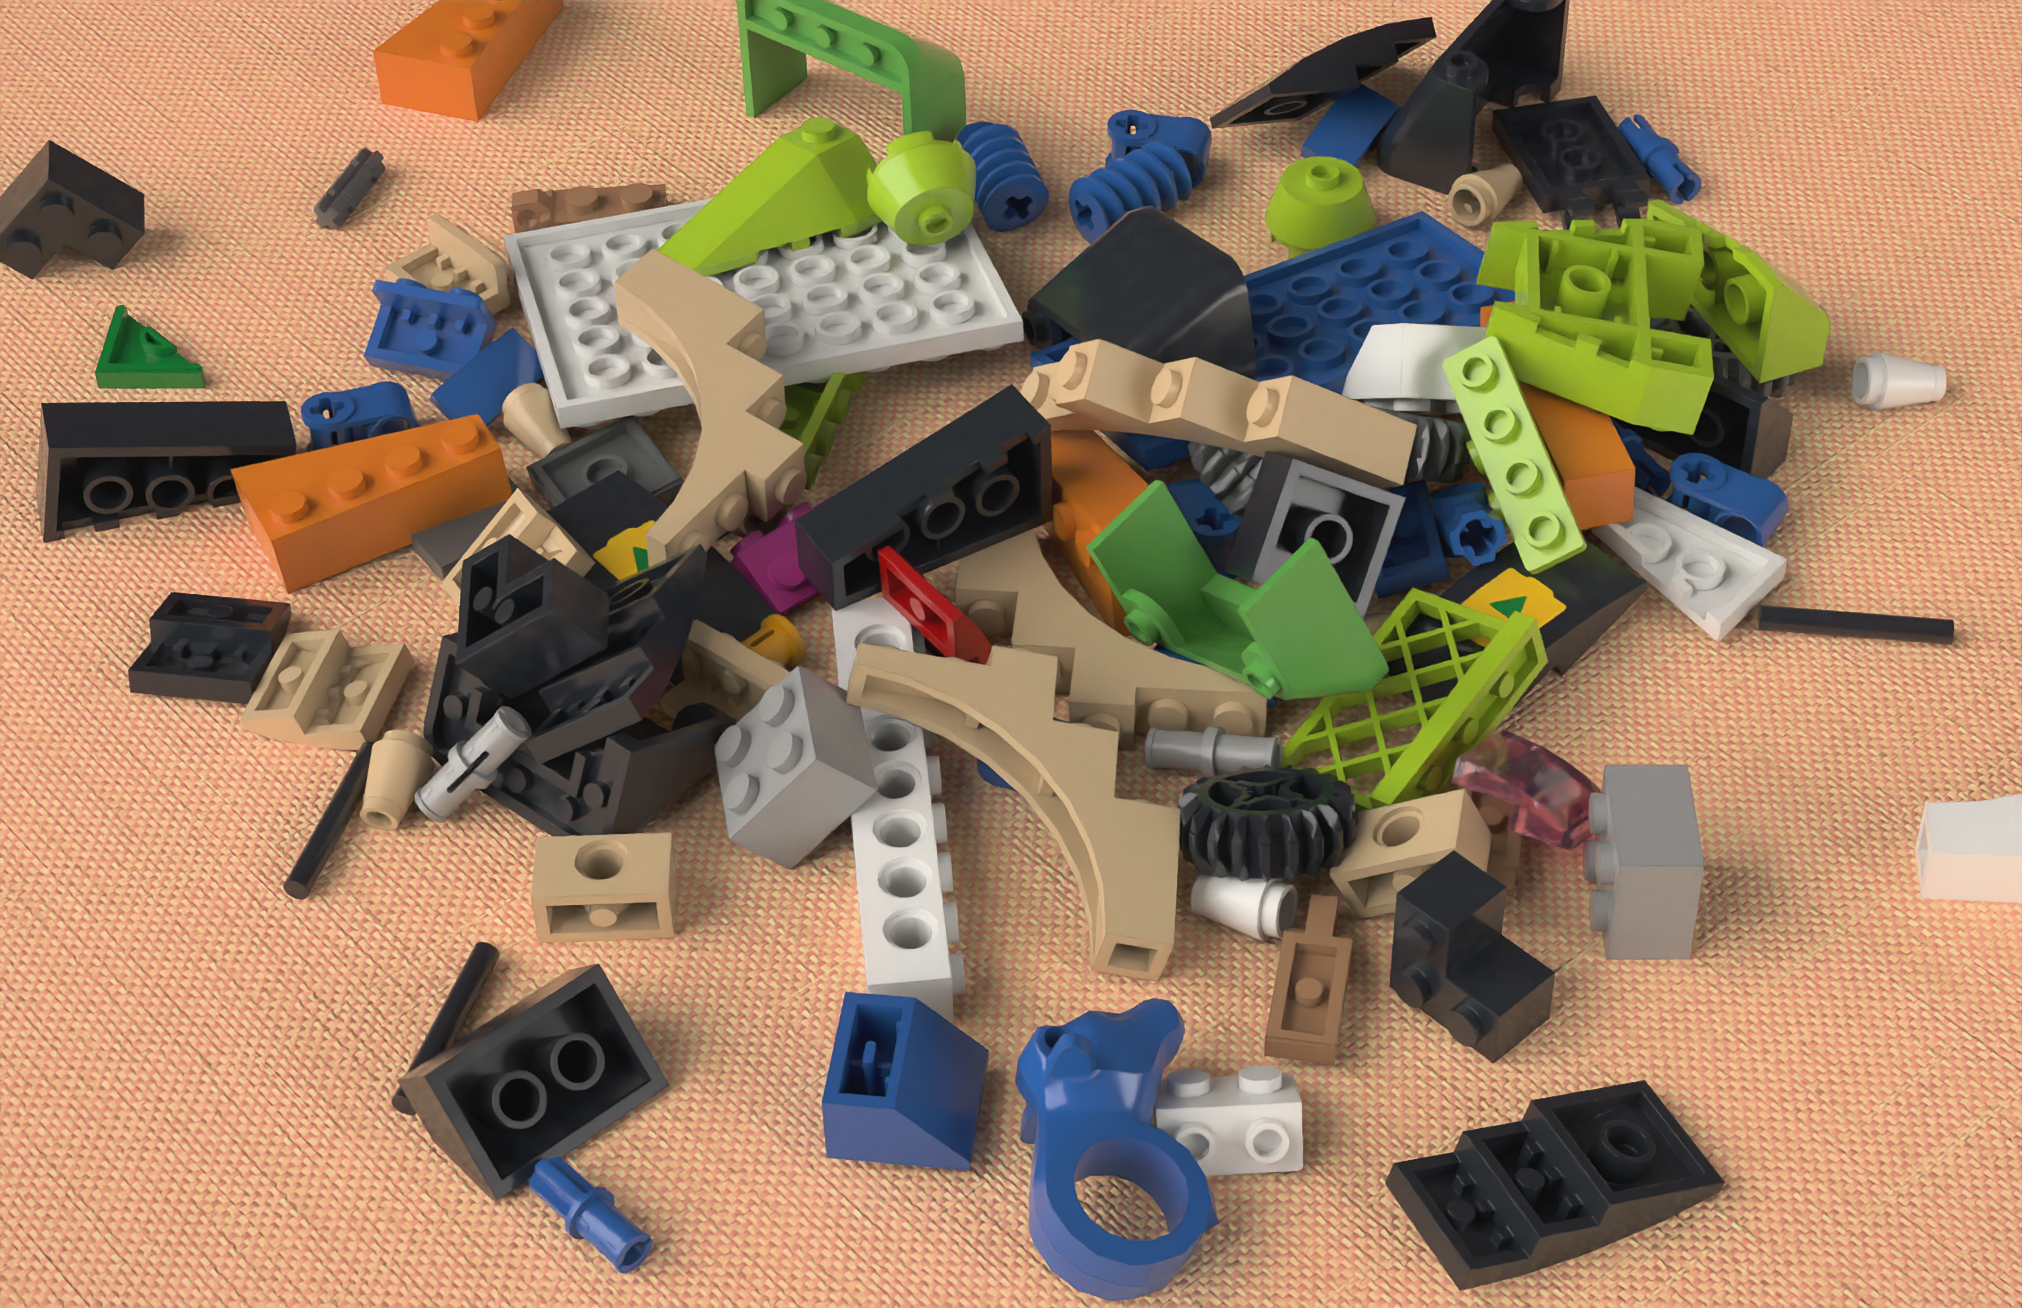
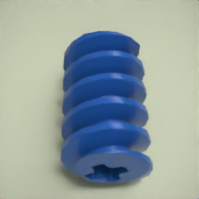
[956,121,1049,232]
[1069,141,1192,245]

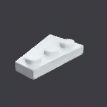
[1592,486,1787,642]

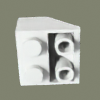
[1342,323,1487,415]

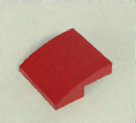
[878,546,992,665]

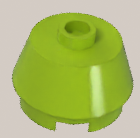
[866,131,977,246]
[1265,156,1376,259]

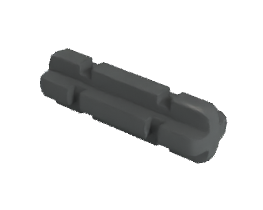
[314,148,386,230]

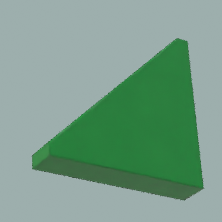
[95,305,206,389]

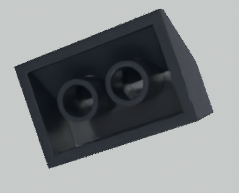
[1611,373,1794,479]
[397,963,669,1201]

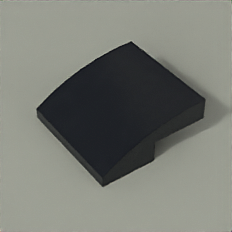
[128,592,291,704]

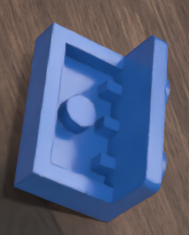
[364,278,498,380]
[1375,479,1451,599]

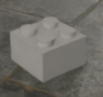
[714,665,877,870]
[1583,765,1704,960]

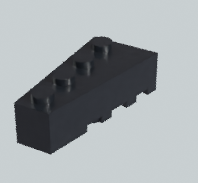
[795,384,1053,611]
[36,401,297,543]

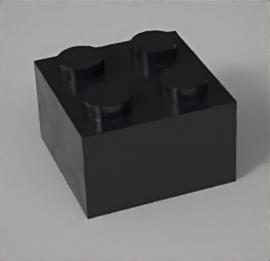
[1225,451,1405,619]

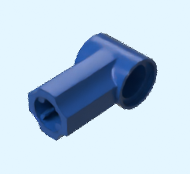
[1431,482,1507,566]

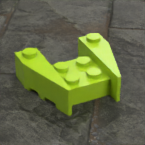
[1476,218,1714,435]

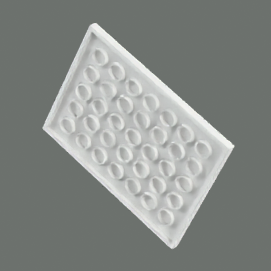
[503,198,1024,429]

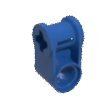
[1105,110,1212,187]
[301,381,420,452]
[1665,453,1788,547]
[1165,478,1242,580]

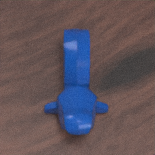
[1015,998,1219,1301]

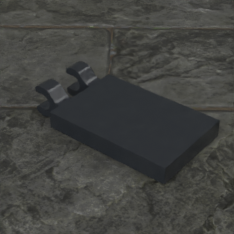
[1492,95,1651,230]

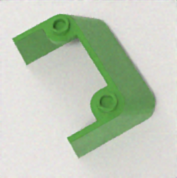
[736,0,967,143]
[1086,480,1389,700]

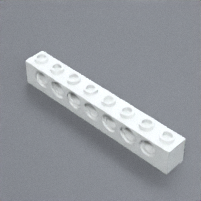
[832,598,966,1024]

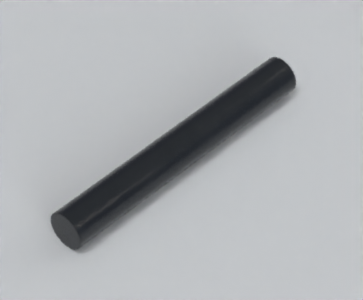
[1758,605,1954,645]
[283,741,374,900]
[391,942,500,1115]

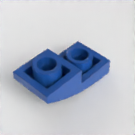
[1300,82,1401,168]
[430,328,545,427]

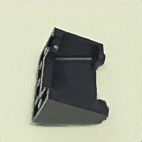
[1376,0,1570,195]
[1022,206,1259,378]
[423,632,737,837]

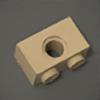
[1330,788,1492,920]
[531,832,677,943]

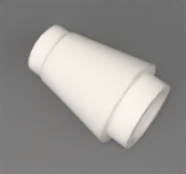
[1851,351,1946,411]
[1191,874,1298,942]

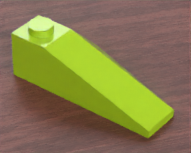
[657,117,882,277]
[1647,199,1831,383]

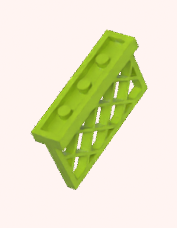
[1281,587,1548,812]

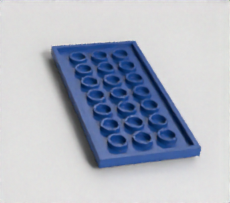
[1030,211,1515,472]

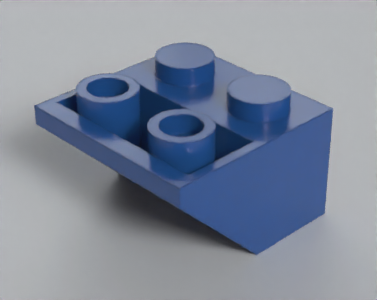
[822,992,989,1171]

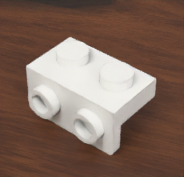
[1152,1066,1303,1176]

